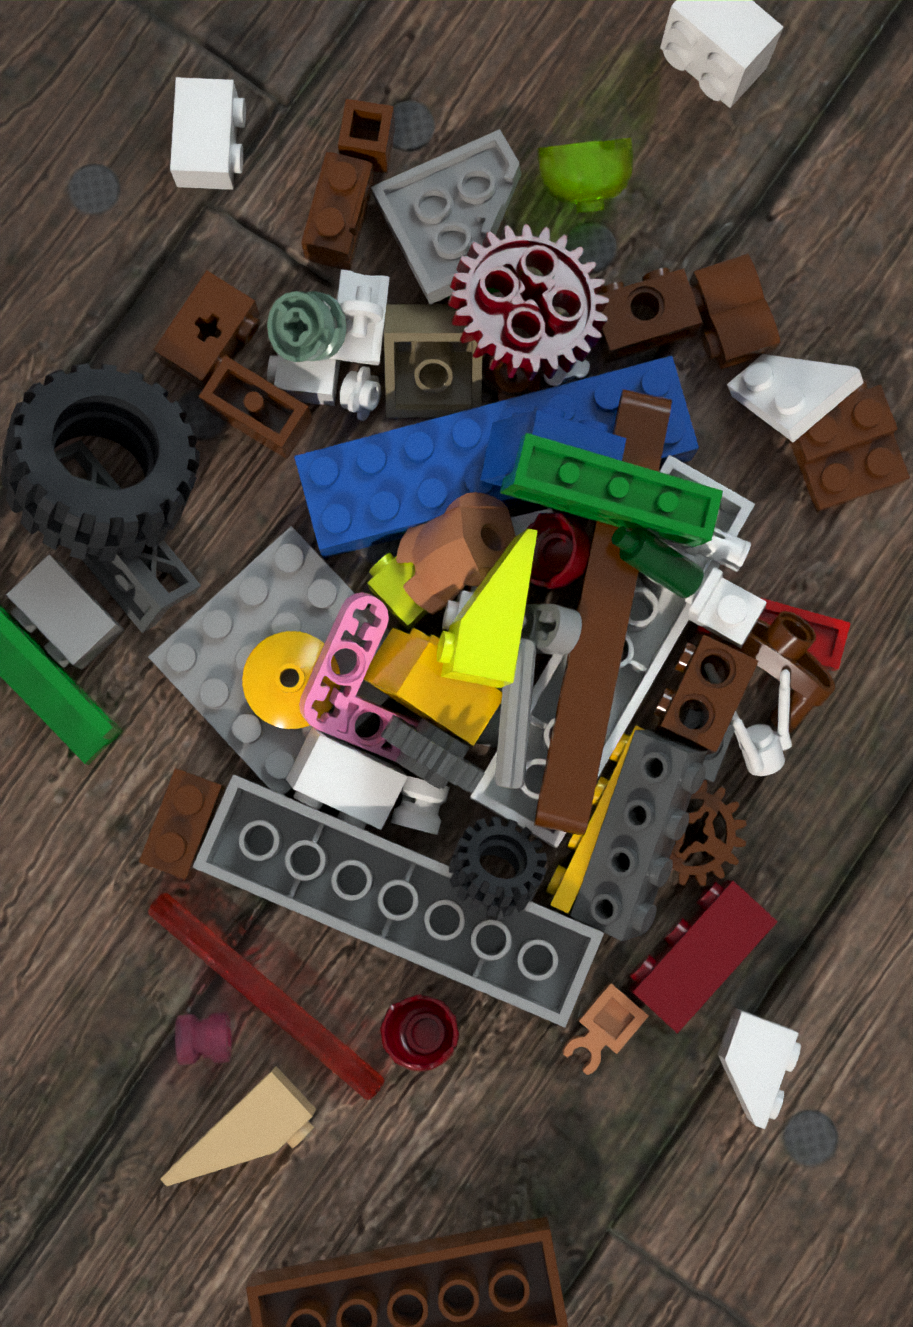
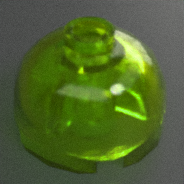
[537,137,634,213]

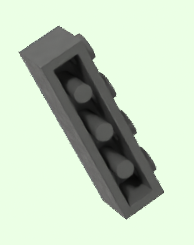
[570,729,707,941]

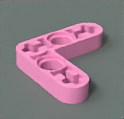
[299,592,420,762]

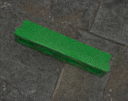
[500,433,723,548]
[0,604,123,765]

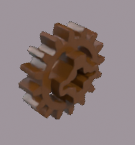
[670,780,747,886]

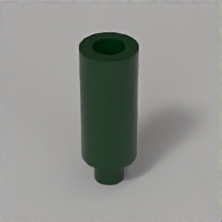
[611,526,704,598]

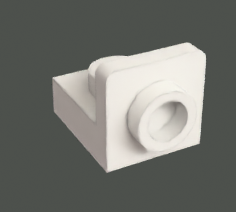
[685,567,767,648]

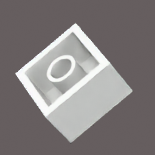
[660,0,783,108]

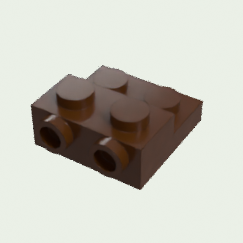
[789,381,910,513]

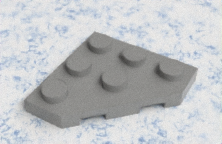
[371,129,521,304]

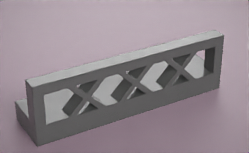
[55,440,201,633]

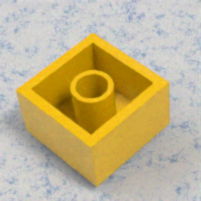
[364,628,502,746]

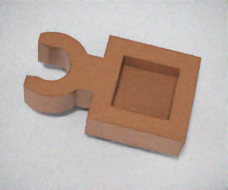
[562,982,649,1075]

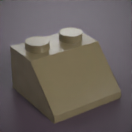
[384,304,482,418]

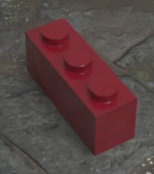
[628,880,778,1034]

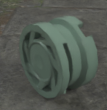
[267,291,347,362]

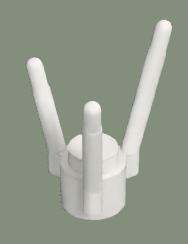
[704,663,792,776]

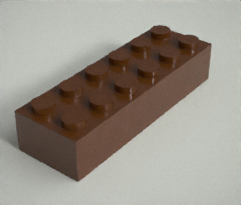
[246,1217,568,1327]

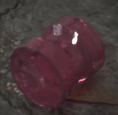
[175,1012,232,1065]

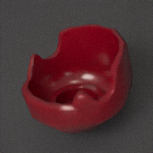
[524,512,590,589]
[380,994,460,1072]

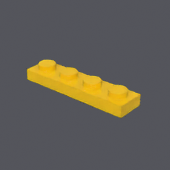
[546,726,645,914]

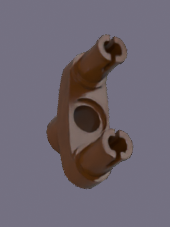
[700,611,835,734]

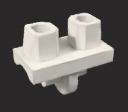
[330,270,390,365]

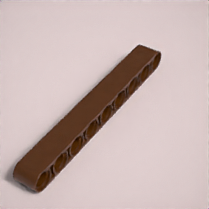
[534,389,672,836]

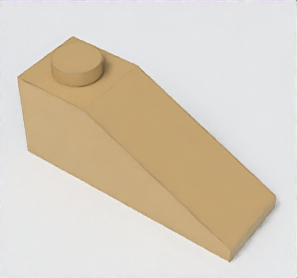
[160,1066,316,1186]

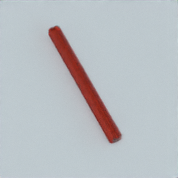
[148,893,385,1100]

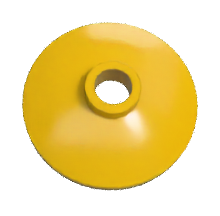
[242,631,340,729]

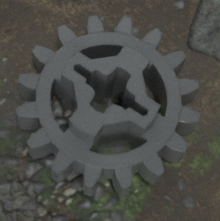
[381,715,485,793]

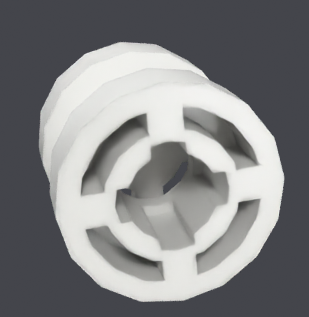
[391,776,450,835]

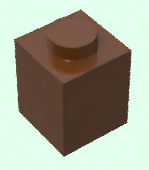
[338,99,395,174]

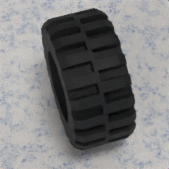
[1,363,200,561]

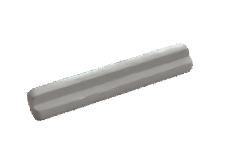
[495,638,537,789]

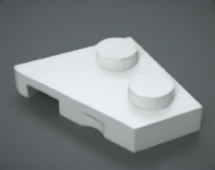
[727,354,863,442]

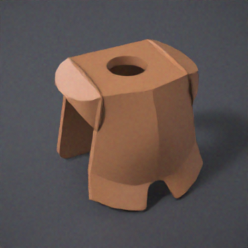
[396,492,516,615]

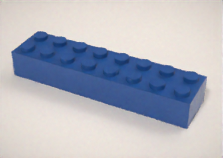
[294,356,699,559]

